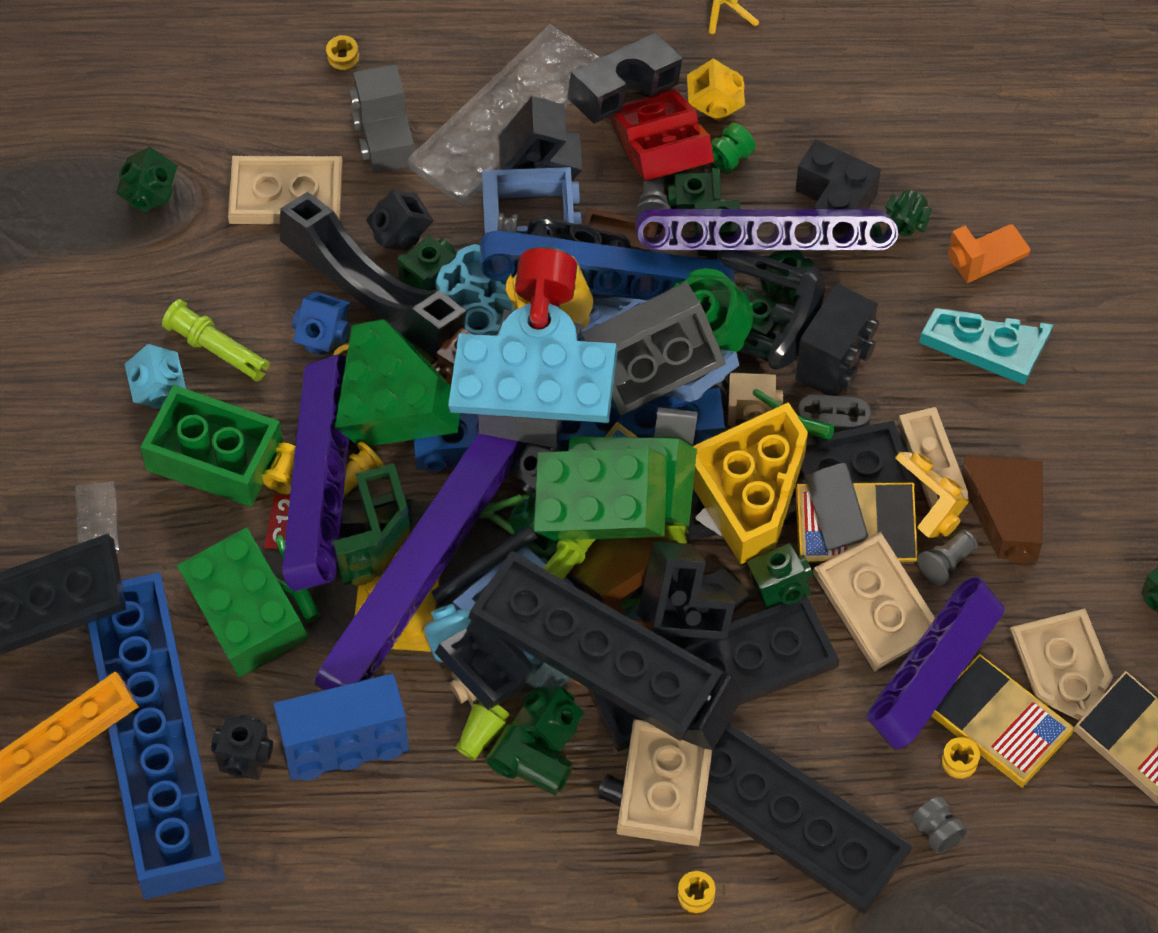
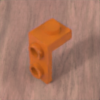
[948,224,1030,283]

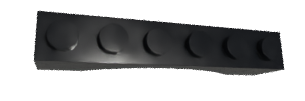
[280,192,467,361]

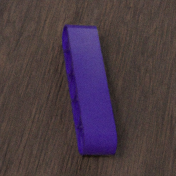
[867,577,1005,749]

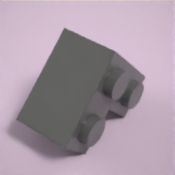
[348,64,416,174]

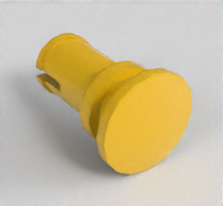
[343,441,385,499]

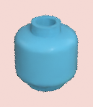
[424,604,471,662]

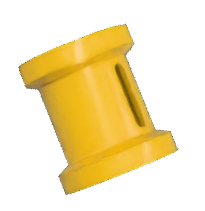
[262,442,296,494]

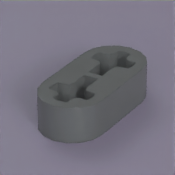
[797,395,871,433]

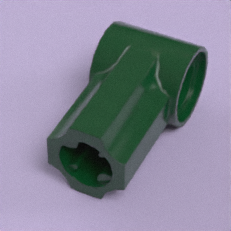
[485,724,573,796]

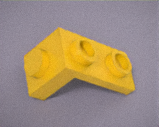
[895,451,969,538]

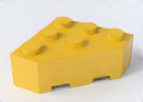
[693,402,808,565]

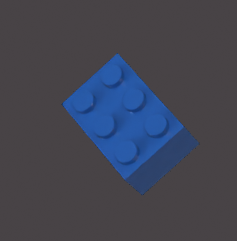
[273,673,409,781]

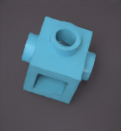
[124,344,186,409]

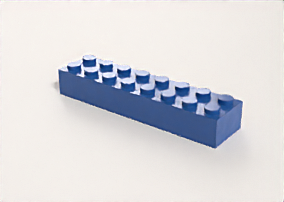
[88,572,226,900]

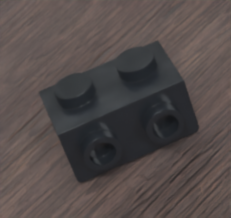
[435,620,534,710]

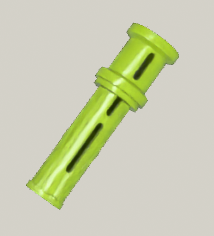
[162,299,270,382]

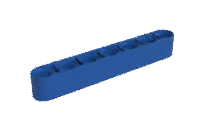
[480,231,736,300]

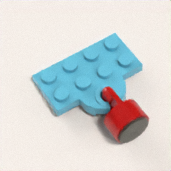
[448,247,618,423]

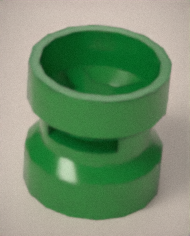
[711,123,756,174]

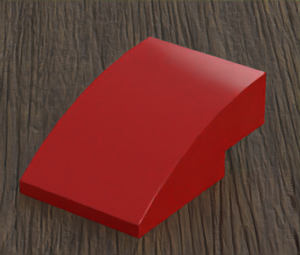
[609,89,714,181]

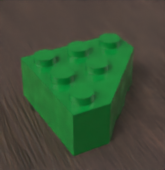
[335,319,460,446]

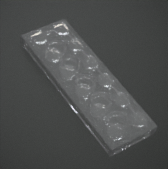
[407,24,600,206]

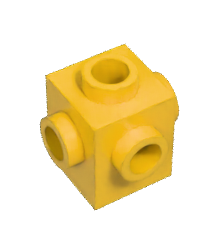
[687,58,745,121]

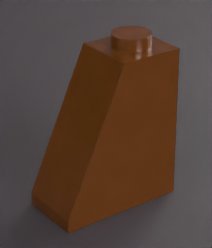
[961,455,1043,564]

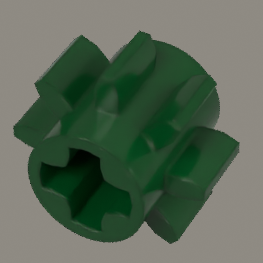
[885,190,932,236]

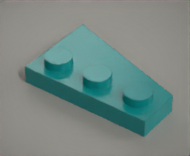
[919,308,1054,385]

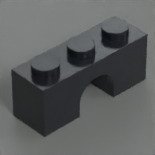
[567,33,683,124]

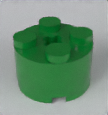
[672,268,753,352]

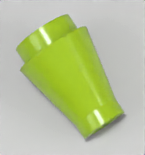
[455,702,509,761]

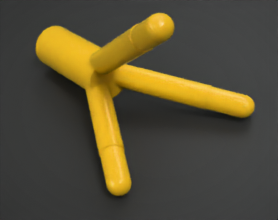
[709,0,759,35]

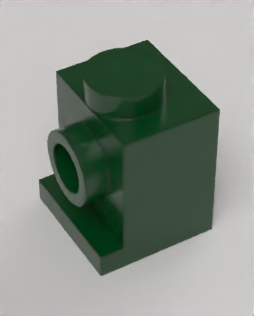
[668,168,722,209]
[397,235,456,291]

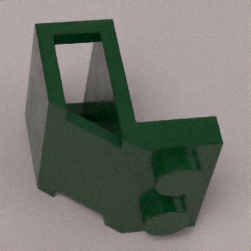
[333,463,411,586]

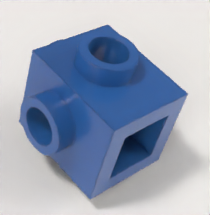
[292,292,350,354]

